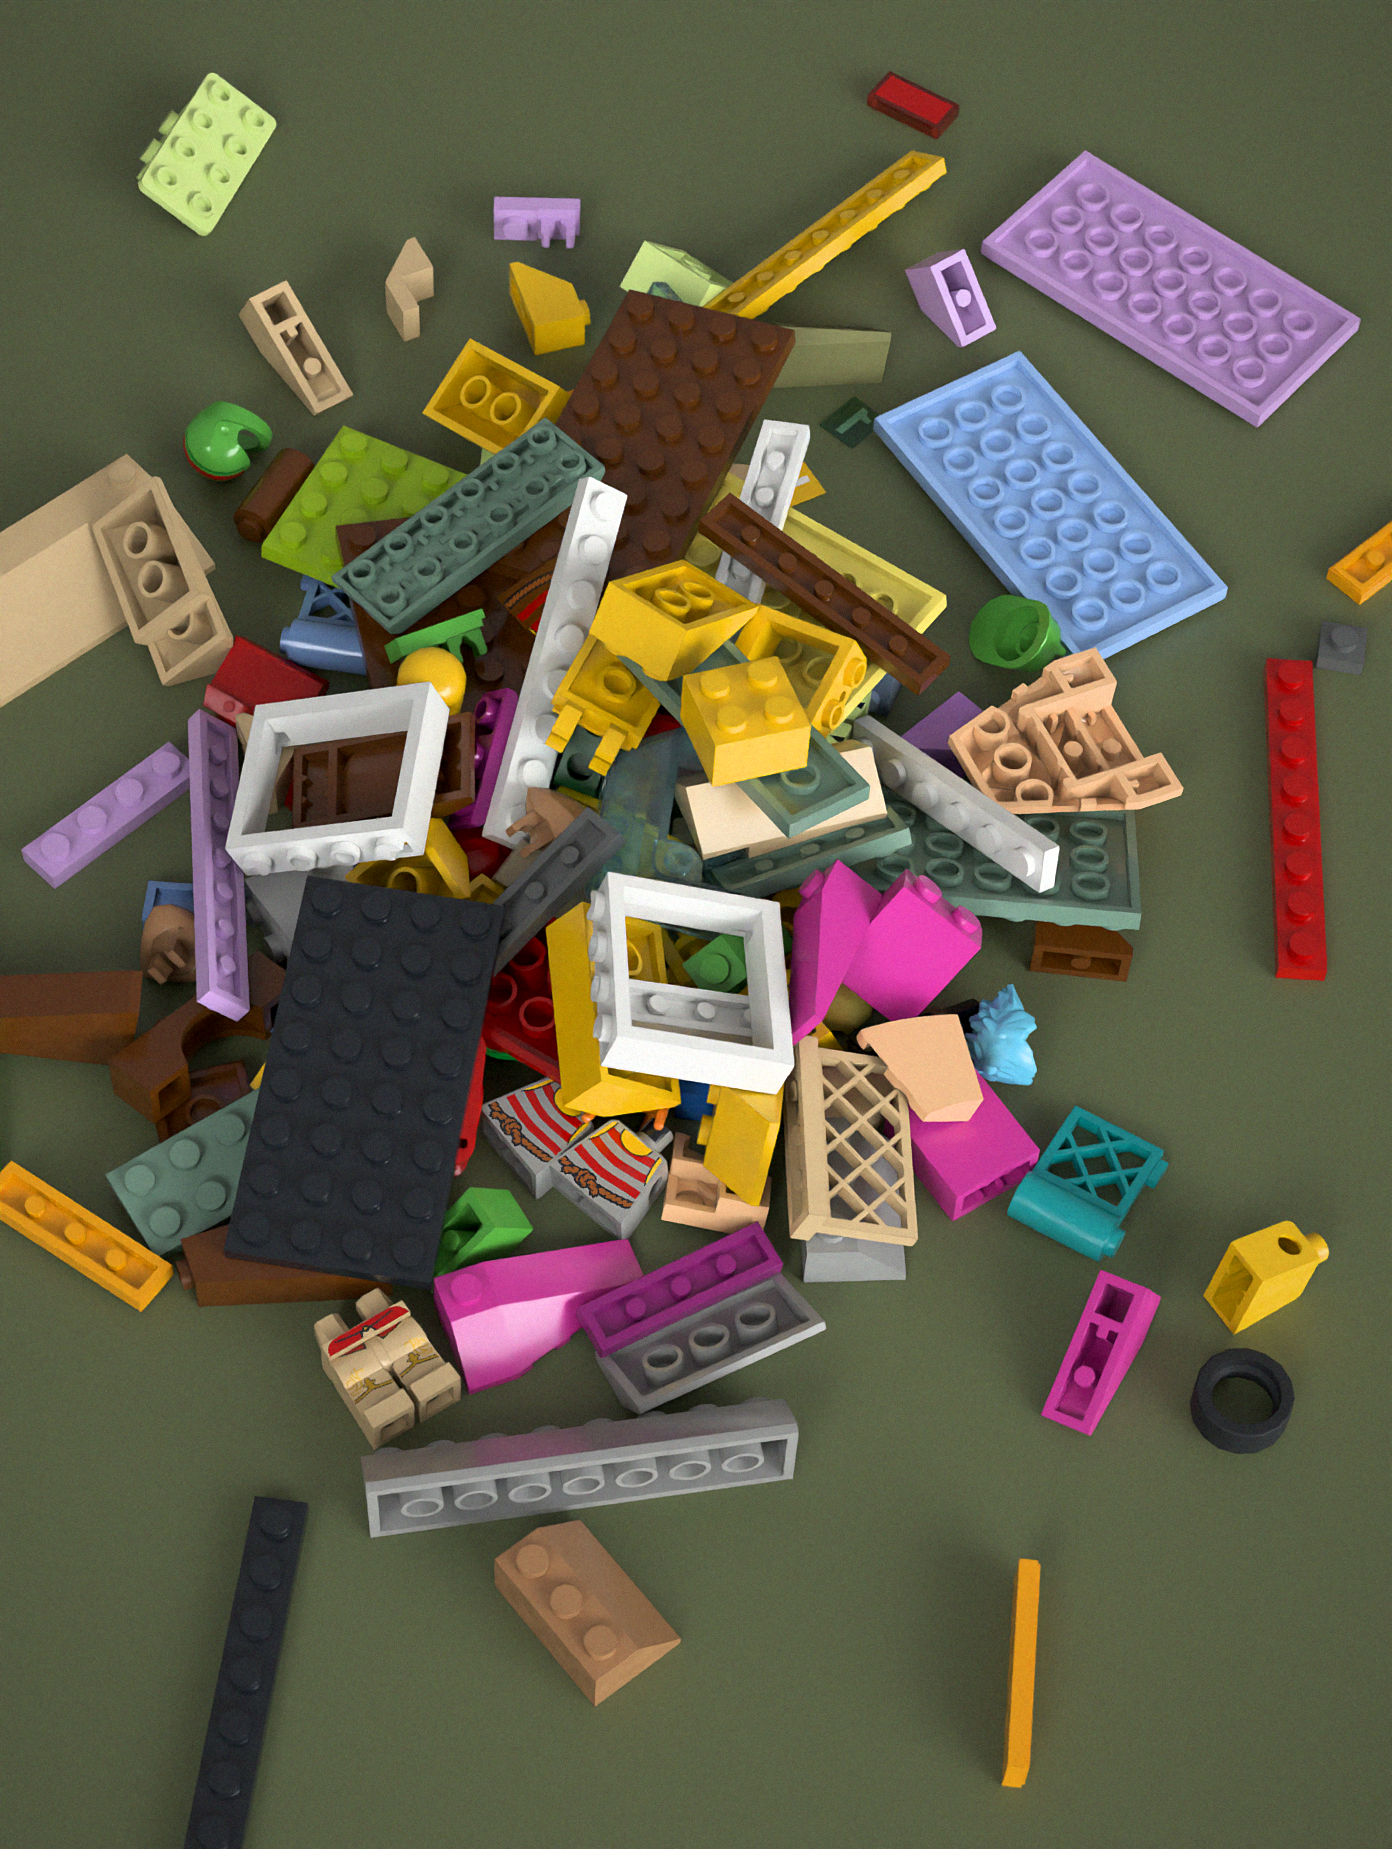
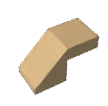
[385,237,434,342]

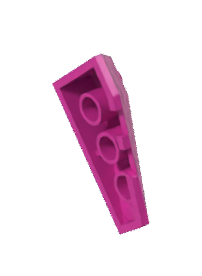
[789,859,883,1045]
[433,1239,644,1395]

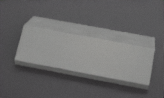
[594,1272,826,1415]

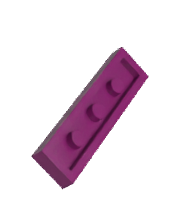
[576,1221,783,1359]

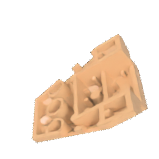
[948,647,1183,814]

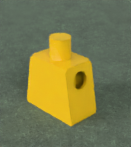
[1203,1220,1329,1335]

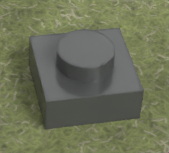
[1315,621,1368,675]

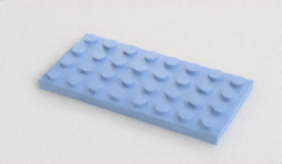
[873,351,1228,659]

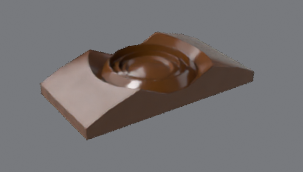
[292,711,475,829]

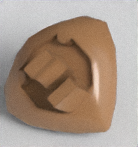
[505,787,585,858]
[140,904,196,985]

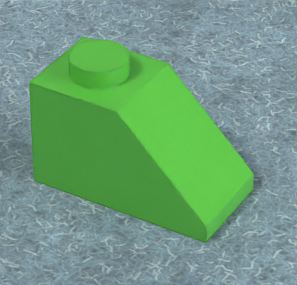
[681,921,793,994]
[430,1187,533,1294]

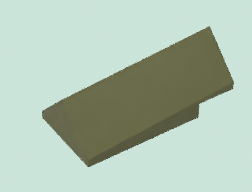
[761,321,891,388]

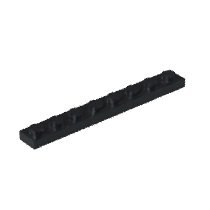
[183,1496,309,1849]

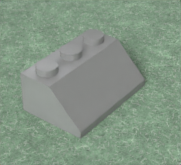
[800,1117,906,1283]

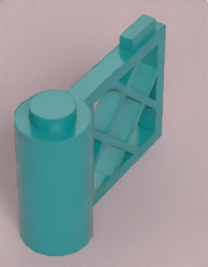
[1007,1105,1169,1263]

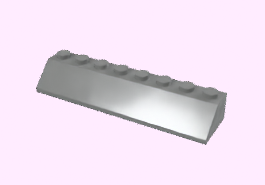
[361,1397,799,1538]

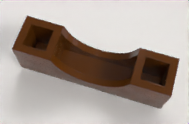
[108,950,286,1124]

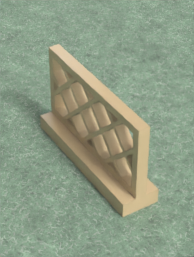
[783,1035,918,1246]

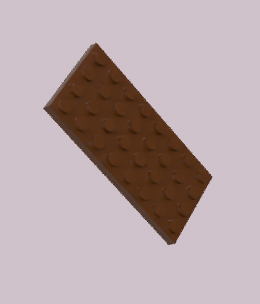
[485,289,796,588]

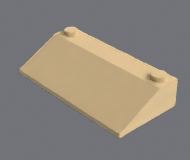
[0,454,216,708]

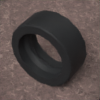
[1190,1348,1295,1454]

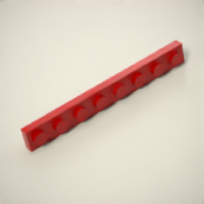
[1263,658,1327,981]

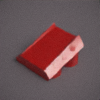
[203,635,330,729]

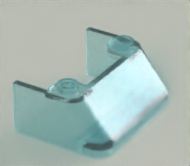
[584,726,748,942]

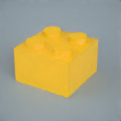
[680,656,811,787]

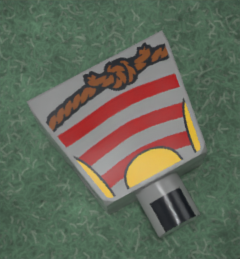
[479,1077,594,1200]
[549,1118,674,1240]

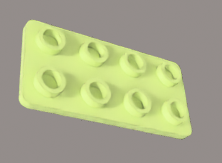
[136,73,276,236]

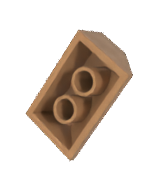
[494,1520,681,1706]

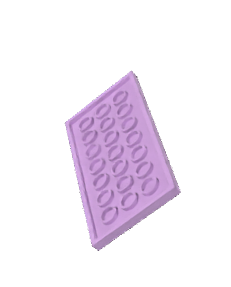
[981,150,1361,428]

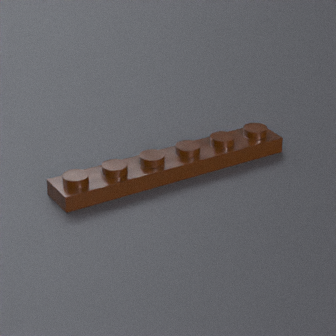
[698,493,951,696]

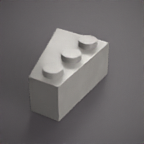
[244,870,311,970]

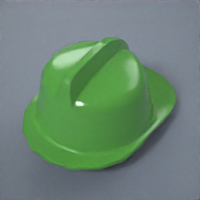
[969,595,1066,672]

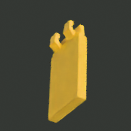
[545,633,661,776]

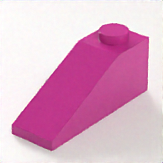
[1041,1270,1161,1436]

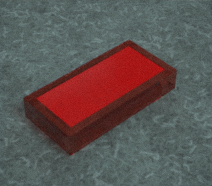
[867,71,960,140]

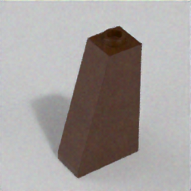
[0,970,143,1066]
[175,1224,393,1307]

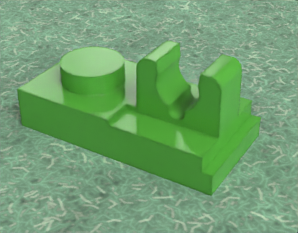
[384,609,487,664]

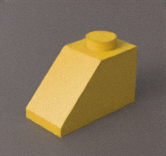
[509,262,591,356]

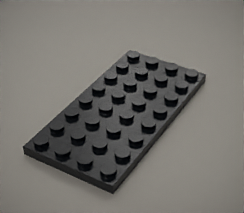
[224,876,506,1290]

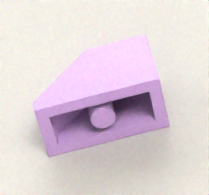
[905,249,997,347]

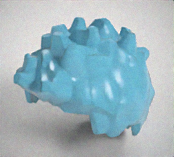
[965,984,1037,1086]

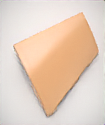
[856,1014,984,1122]
[661,1132,772,1234]

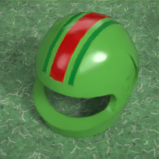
[183,401,273,482]

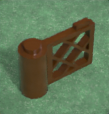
[233,448,315,542]

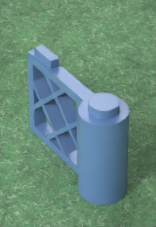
[280,574,366,676]

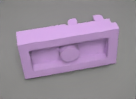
[494,197,580,248]

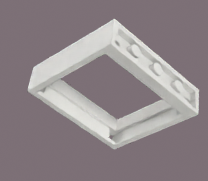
[225,682,450,876]
[586,872,795,1095]

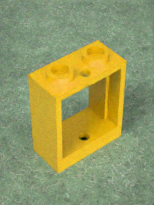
[734,603,868,739]

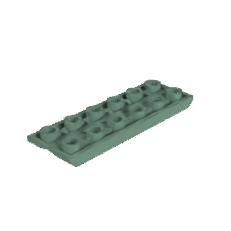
[331,417,605,634]

